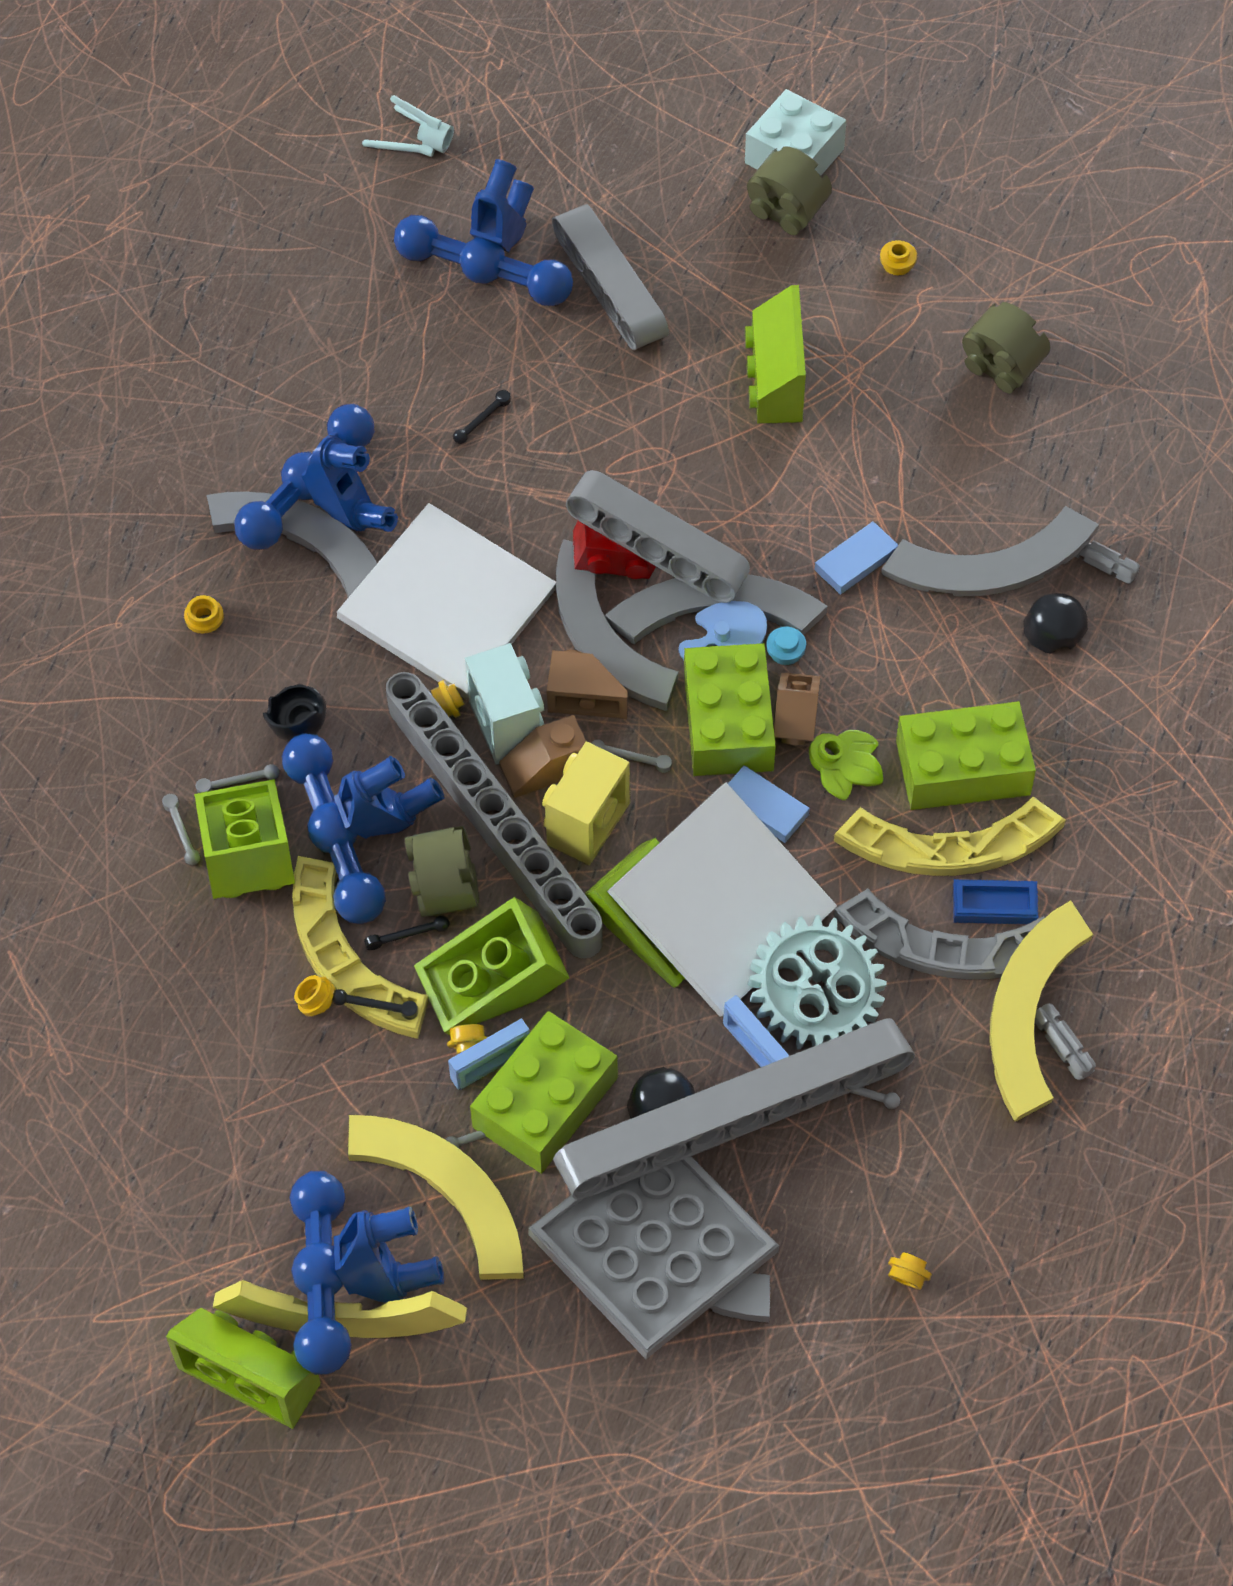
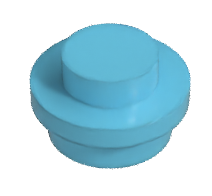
[766,627,806,665]

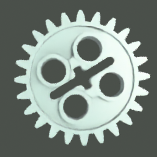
[748,915,887,1050]

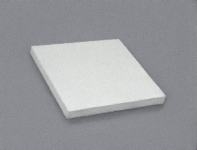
[337,503,556,700]
[607,782,837,1017]

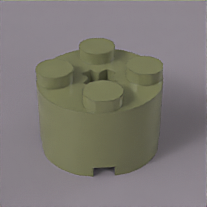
[747,146,832,235]
[962,302,1050,394]
[405,826,479,917]

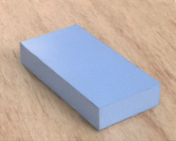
[814,521,898,595]
[728,765,810,843]
[723,995,789,1067]
[448,1018,530,1090]

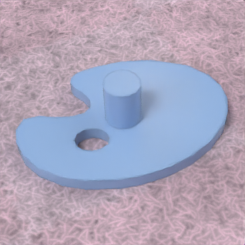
[679,601,767,660]

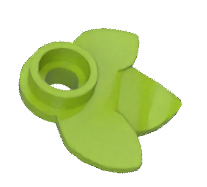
[809,730,884,801]

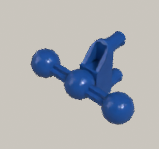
[394,159,573,306]
[234,404,398,550]
[281,734,445,924]
[289,1171,445,1375]

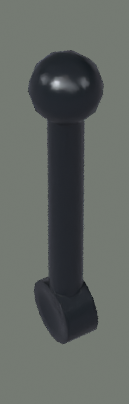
[453,390,511,444]
[364,915,450,950]
[332,989,418,1020]

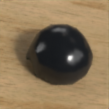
[1023,593,1088,654]
[263,684,326,741]
[627,1067,695,1119]

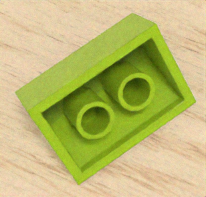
[745,285,806,424]
[166,1307,321,1429]

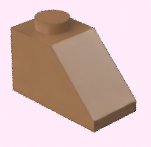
[547,650,628,719]
[774,672,821,745]
[499,715,586,798]

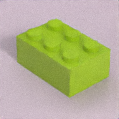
[684,643,776,776]
[896,701,1036,810]
[470,1011,618,1174]

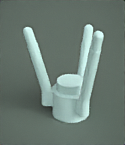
[362,95,454,157]

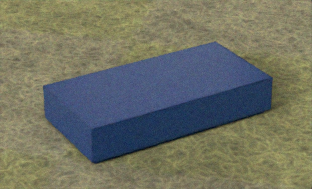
[953,879,1039,924]

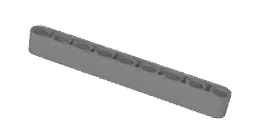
[386,672,603,958]
[553,1018,915,1200]

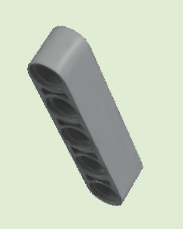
[552,204,669,350]
[566,470,750,603]

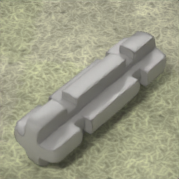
[1075,540,1140,584]
[1035,1003,1096,1080]

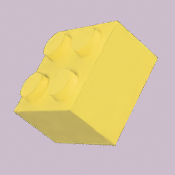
[542,741,630,866]

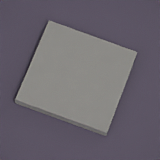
[528,1156,779,1359]

